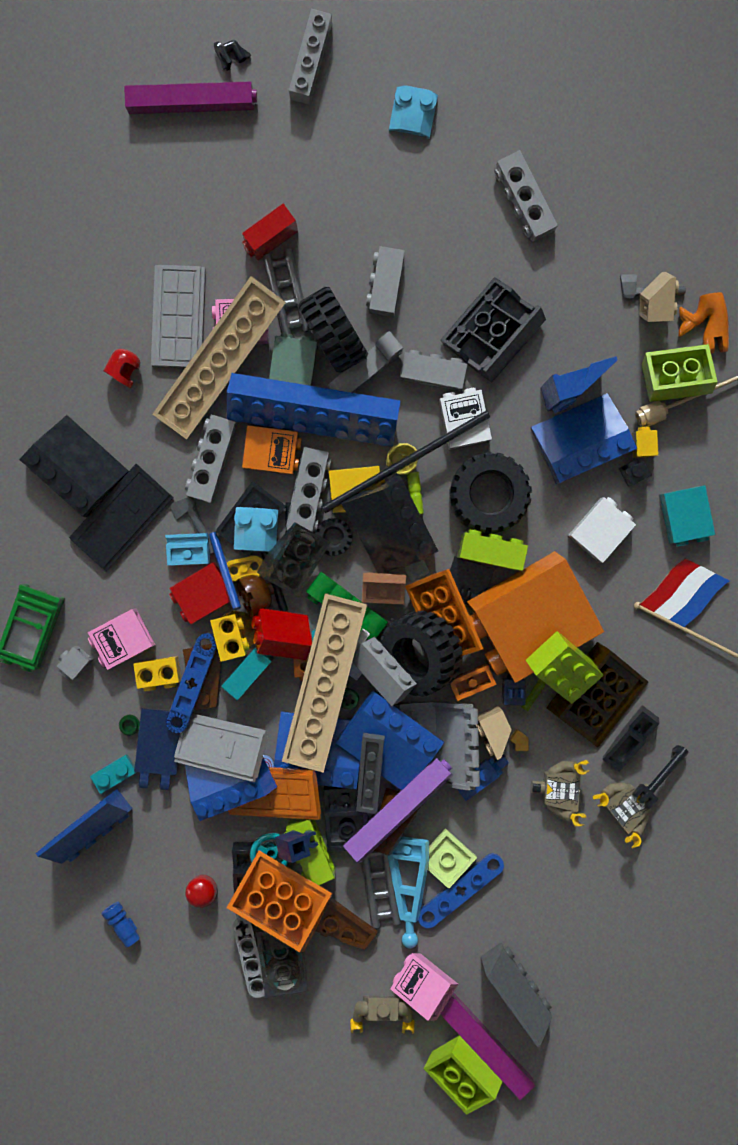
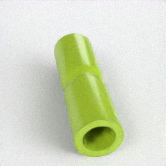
[407,472,424,514]

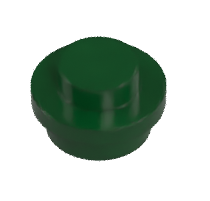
[119,714,140,736]

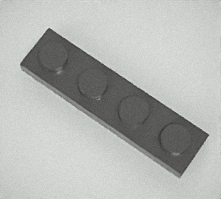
[356,733,385,814]

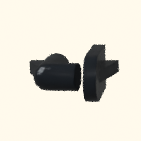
[214,40,251,71]

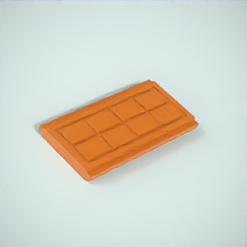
[228,767,321,820]

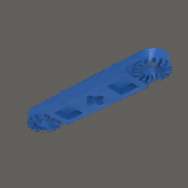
[166,633,217,733]
[418,853,504,928]

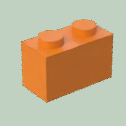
[450,663,497,701]

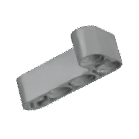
[327,331,404,393]
[233,915,283,998]

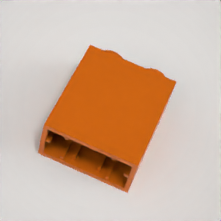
[467,551,604,683]

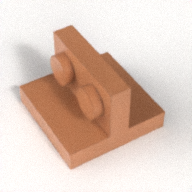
[362,572,406,605]

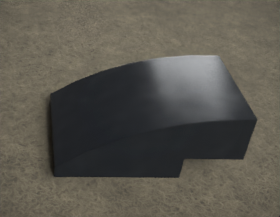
[324,782,368,852]

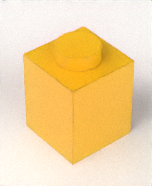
[632,427,658,458]

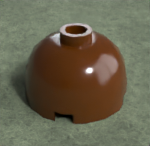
[236,575,274,618]

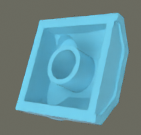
[389,86,438,139]
[234,507,279,551]

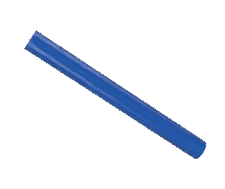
[209,532,241,610]

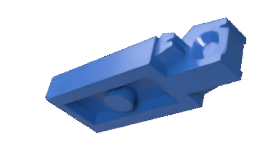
[457,755,509,801]

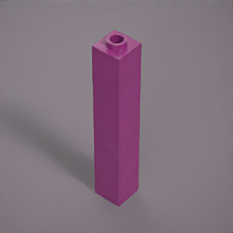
[124,82,257,114]
[440,993,536,1100]

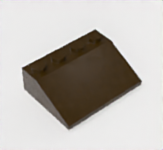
[546,642,648,748]

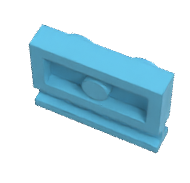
[165,533,210,566]

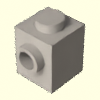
[57,646,93,680]

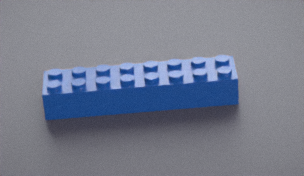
[227,373,400,447]

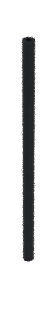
[321,410,490,514]

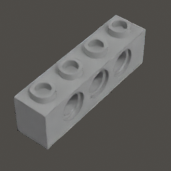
[289,8,332,105]
[494,150,558,242]
[185,414,237,504]
[285,447,331,535]

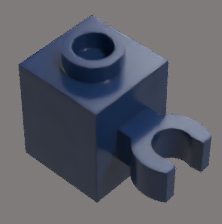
[502,675,526,705]
[275,830,318,863]

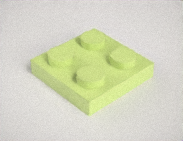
[428,828,477,888]

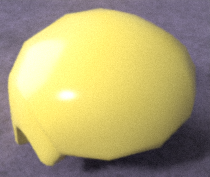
[386,443,418,475]

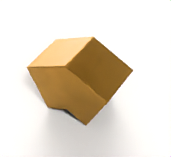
[509,729,529,751]

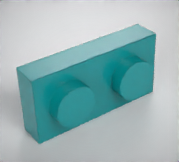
[90,754,137,794]

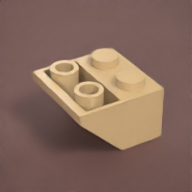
[639,272,679,322]
[475,706,512,760]

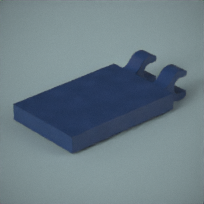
[134,708,183,790]

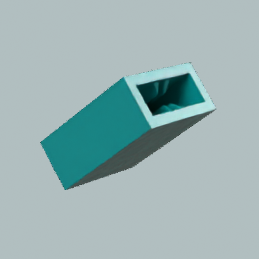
[659,485,715,547]
[221,647,274,700]

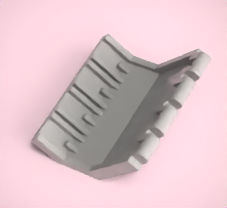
[394,702,480,791]

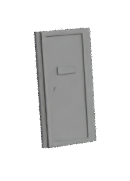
[151,265,205,368]
[174,714,268,782]

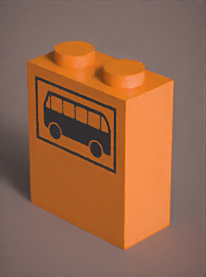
[242,425,302,475]

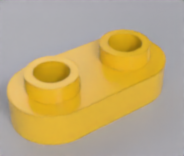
[227,556,265,581]

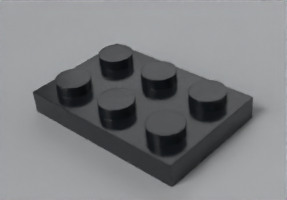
[215,481,286,556]

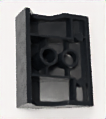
[441,277,546,383]
[19,415,129,517]
[341,473,438,573]

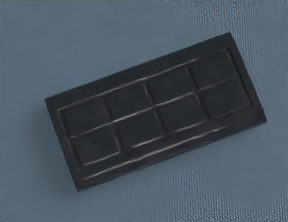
[69,464,174,571]

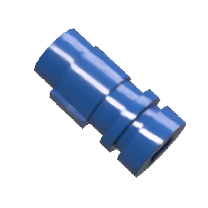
[101,901,140,948]

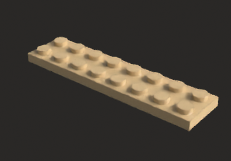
[152,276,286,439]
[282,594,367,773]

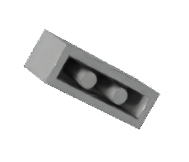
[366,246,405,317]
[400,350,467,391]
[352,637,417,706]

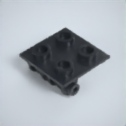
[450,556,494,605]

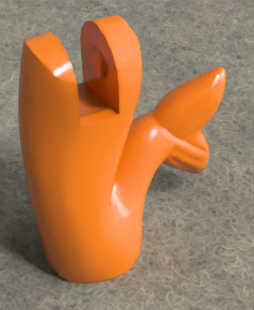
[678,292,729,354]

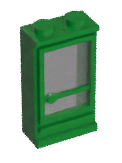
[0,584,65,672]

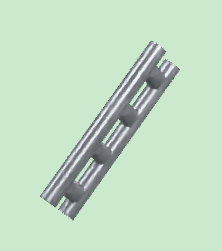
[263,249,311,334]
[362,851,401,928]

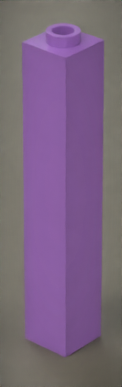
[343,758,453,862]

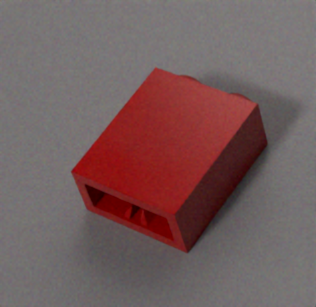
[242,203,298,261]
[169,562,230,624]
[251,608,312,660]

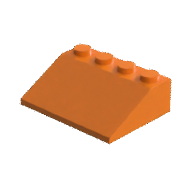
[405,569,483,657]
[227,850,333,952]

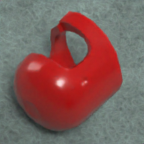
[103,349,141,388]
[185,875,218,908]

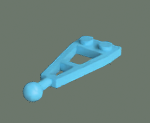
[388,837,429,949]

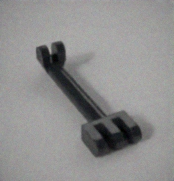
[632,745,689,810]

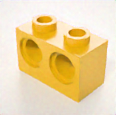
[210,614,250,662]
[133,656,182,691]

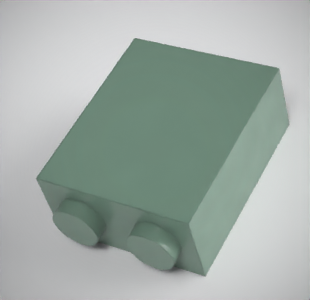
[269,333,318,386]

